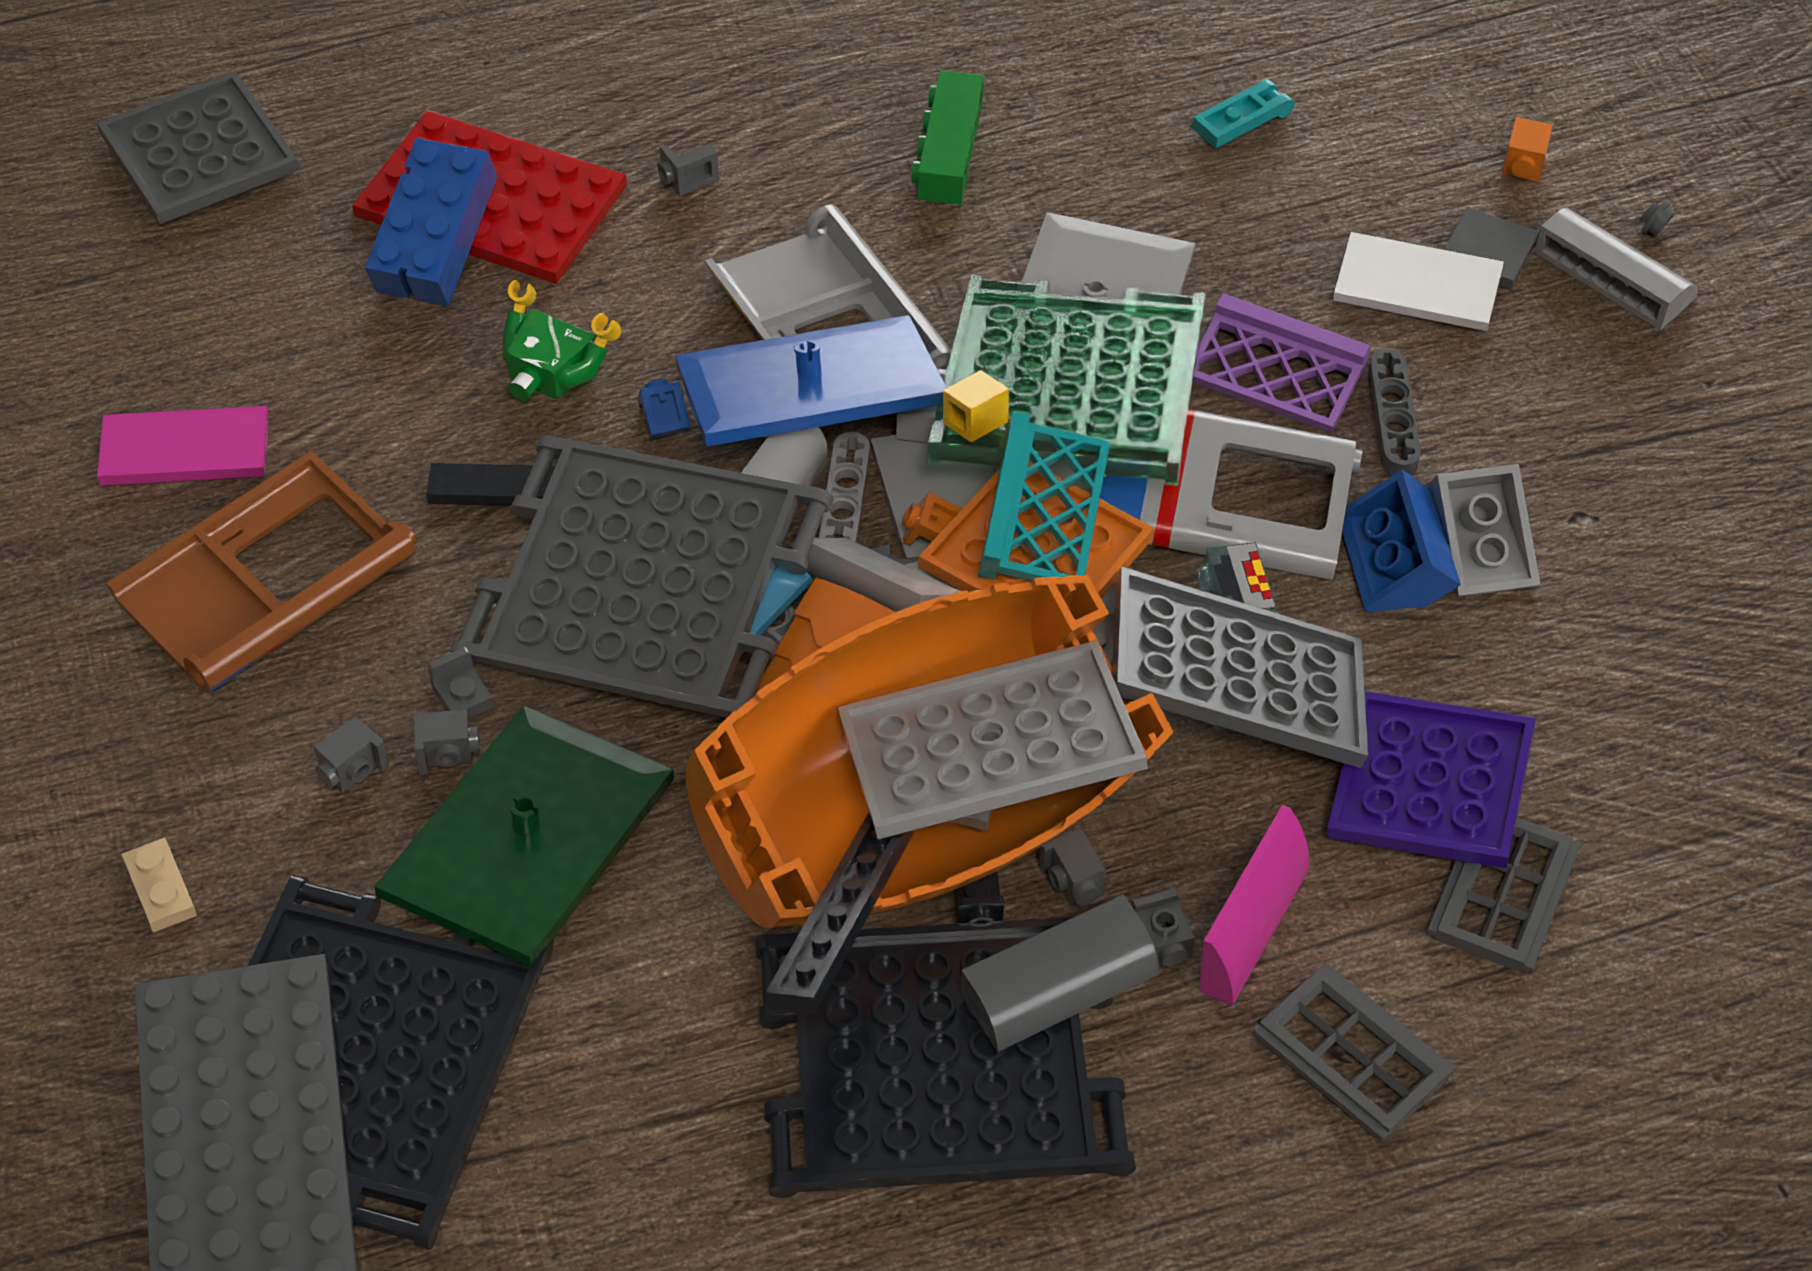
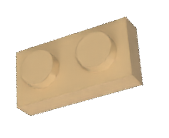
[122,838,197,933]

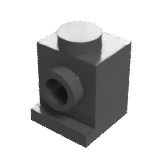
[414,709,480,775]
[314,716,389,793]
[1039,828,1106,907]
[1132,888,1195,967]

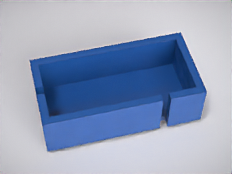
[365,138,498,306]

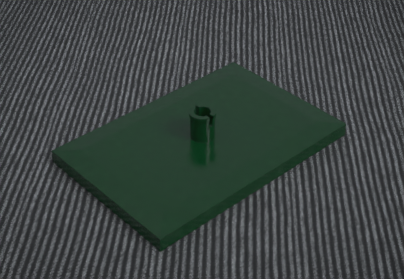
[374,705,674,967]

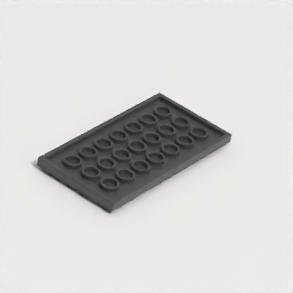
[135,954,357,1271]

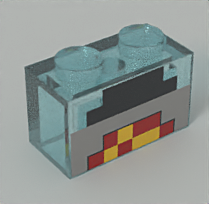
[1198,542,1277,613]

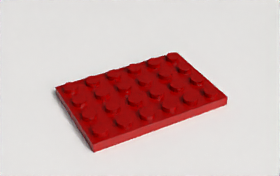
[352,110,627,284]

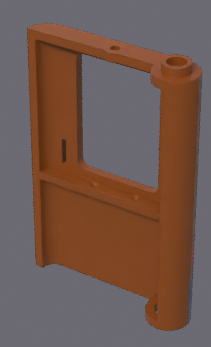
[106,450,417,694]

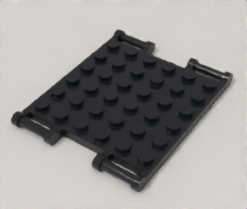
[248,875,554,1250]
[755,917,1136,1198]

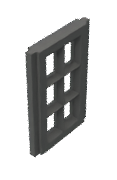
[1426,817,1581,973]
[1252,963,1456,1143]

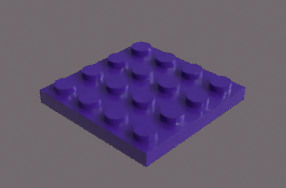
[1327,691,1536,868]

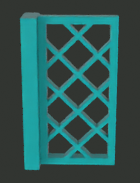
[978,411,1110,580]

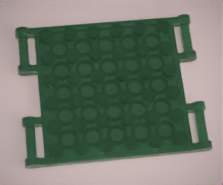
[927,274,1206,485]

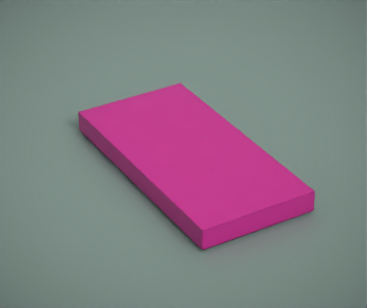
[97,406,269,486]

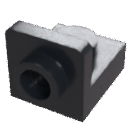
[953,872,1004,924]

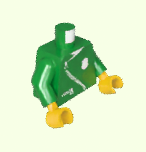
[503,280,621,401]

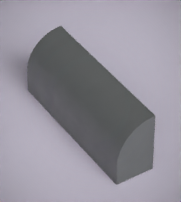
[960,894,1159,1052]

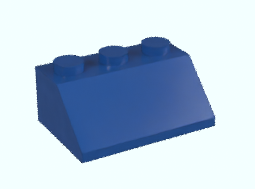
[1342,469,1461,612]

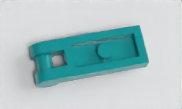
[1192,79,1295,149]

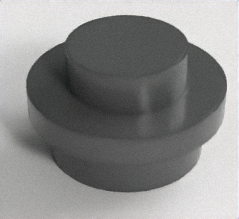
[1640,200,1675,236]

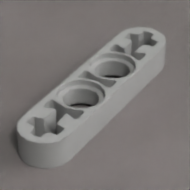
[819,432,870,543]

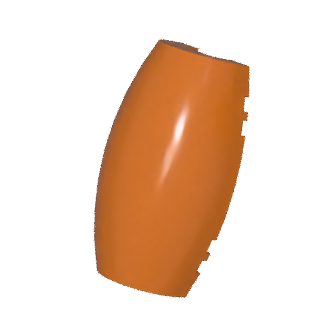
[685,575,1173,928]

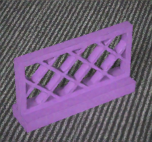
[1184,293,1370,433]

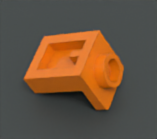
[902,492,962,546]

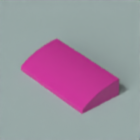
[1199,805,1309,1006]

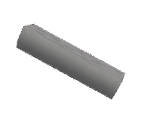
[1534,208,1698,330]
[741,427,827,487]
[806,538,961,612]

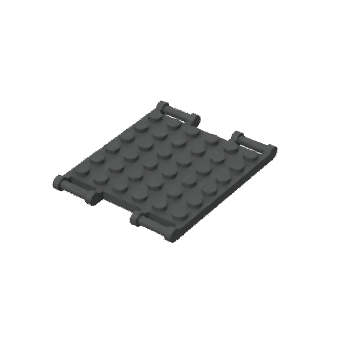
[449,435,833,718]

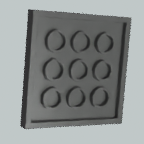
[97,71,300,225]

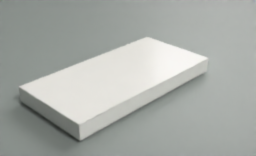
[1333,232,1504,331]

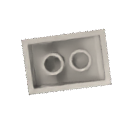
[1427,464,1541,597]

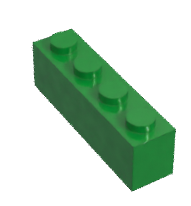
[911,70,984,205]

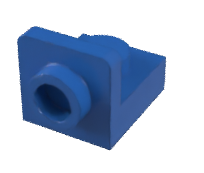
[637,379,691,439]

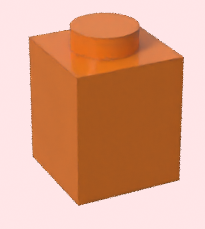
[1502,117,1553,182]

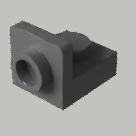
[657,144,719,196]
[428,647,494,719]

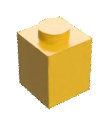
[943,370,1009,442]

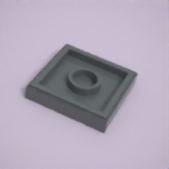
[1444,207,1539,290]

